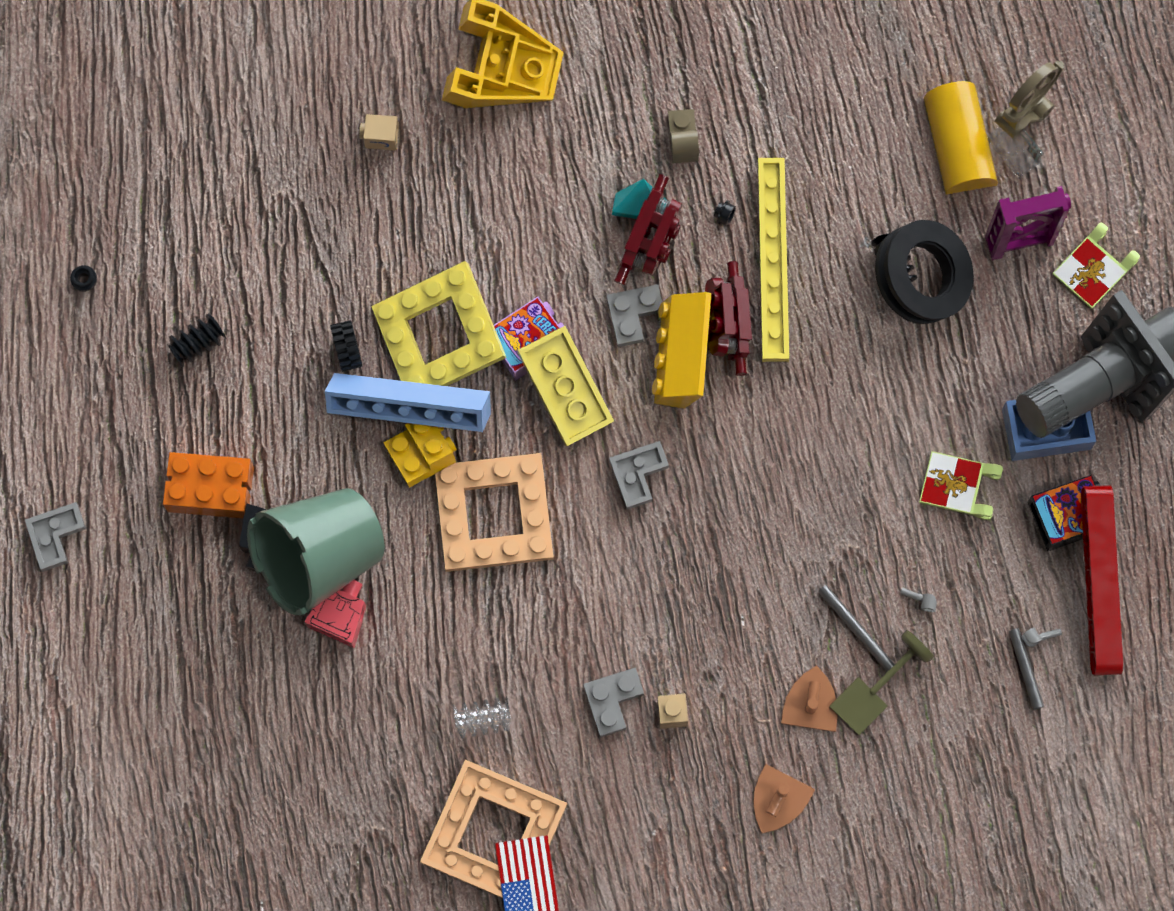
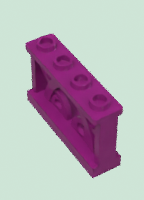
[985,186,1071,260]

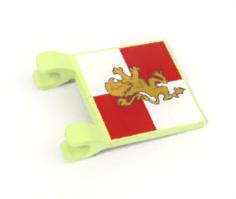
[1052,222,1140,309]
[919,451,1003,520]

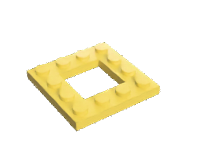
[371,261,507,386]

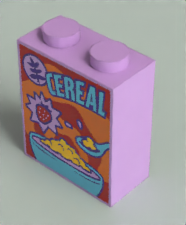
[494,297,564,381]

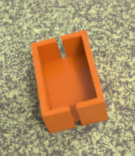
[163,452,254,519]

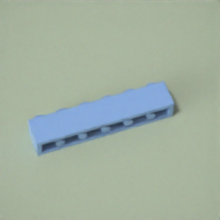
[325,373,491,432]

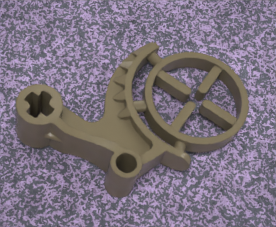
[994,60,1065,139]

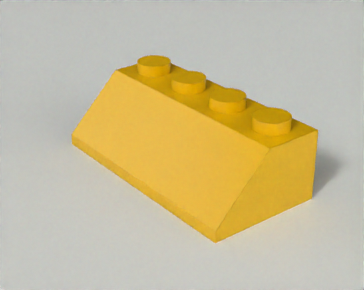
[652,292,711,409]

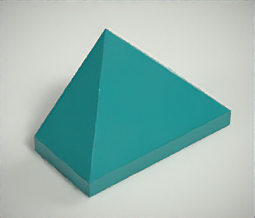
[612,178,667,219]

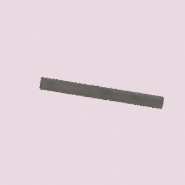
[818,585,895,672]

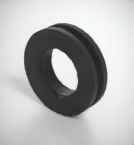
[875,220,974,324]

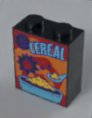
[1027,474,1101,552]

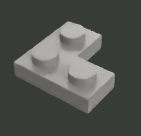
[606,284,662,347]
[609,441,669,510]
[25,502,86,572]
[583,667,644,738]

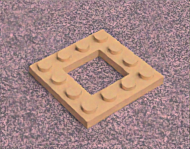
[435,453,554,572]
[420,760,567,899]

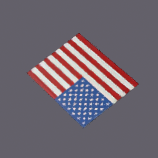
[495,835,559,911]

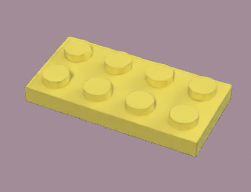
[517,326,614,446]

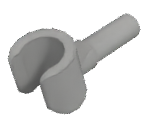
[900,587,937,612]
[1022,627,1062,647]

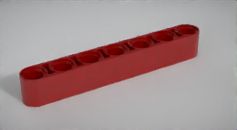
[1081,485,1123,676]

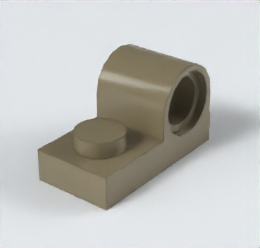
[668,109,699,163]

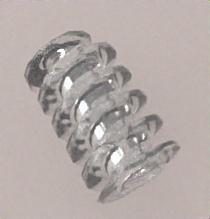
[453,696,511,739]

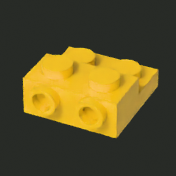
[383,423,457,488]

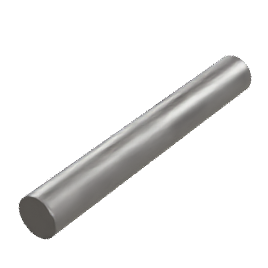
[1009,628,1044,710]

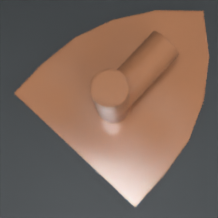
[781,665,838,732]
[753,764,815,834]

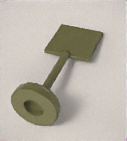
[830,630,934,735]

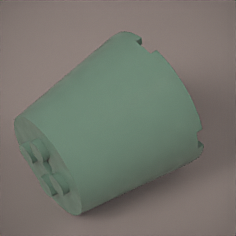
[247,488,385,615]

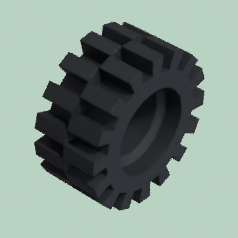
[330,320,363,372]

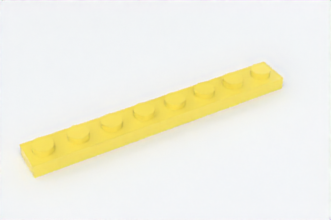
[758,158,789,362]

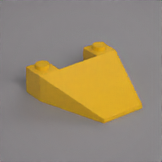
[442,0,564,108]

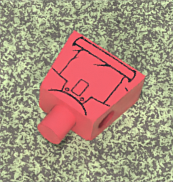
[305,580,366,648]

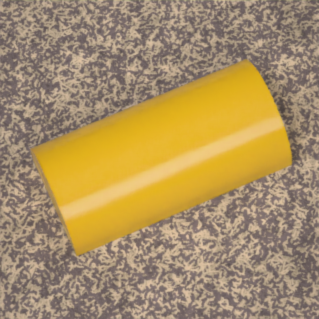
[924,81,998,195]

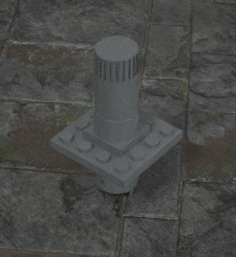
[1016,290,1174,438]

